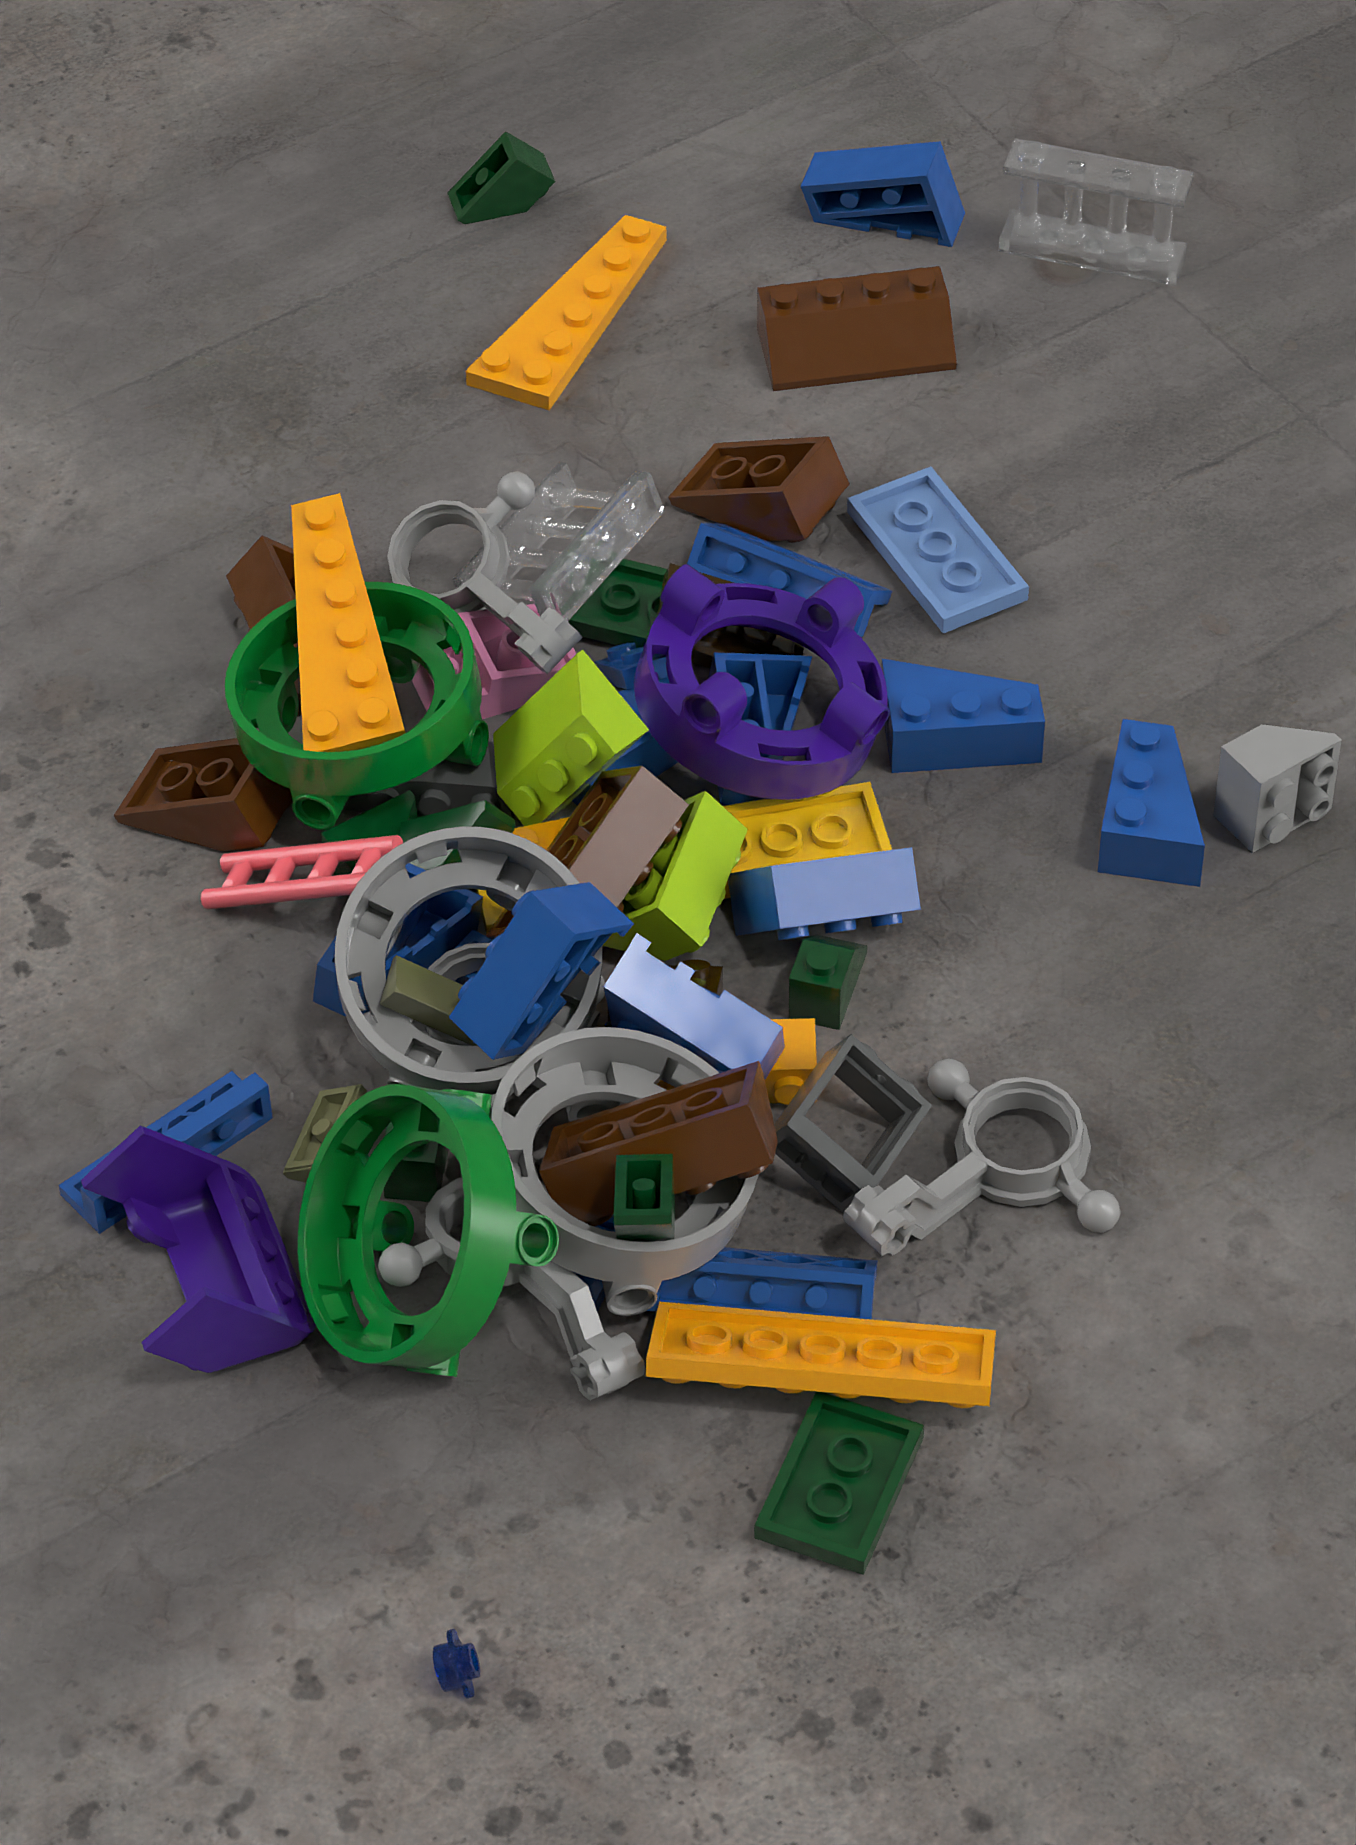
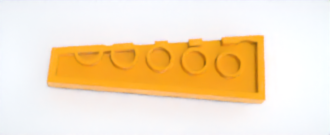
[466,215,667,411]
[291,493,405,752]

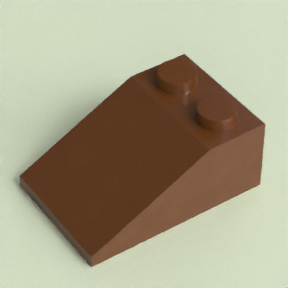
[668,436,850,543]
[114,738,292,851]

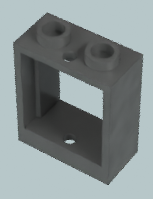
[774,1034,932,1214]

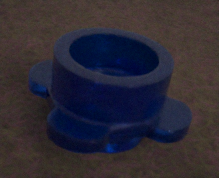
[433,1629,481,1699]

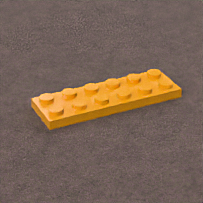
[646,1301,996,1408]

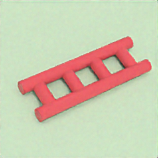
[201,835,403,909]

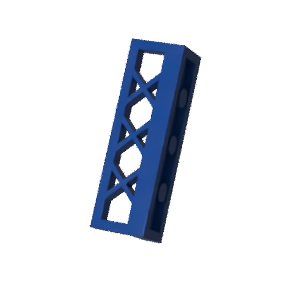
[687,523,892,637]
[58,1071,273,1234]
[647,1247,878,1319]

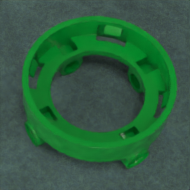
[225,582,489,830]
[298,1084,559,1377]

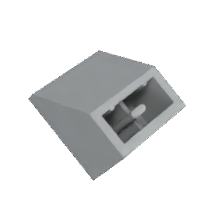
[1213,724,1342,853]

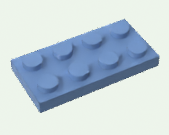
[847,467,1029,633]

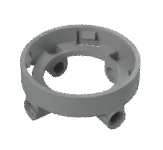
[335,827,602,1095]
[490,1027,758,1316]

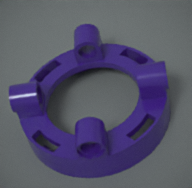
[634,564,890,800]

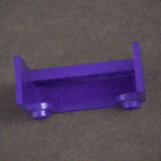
[81,1125,315,1373]

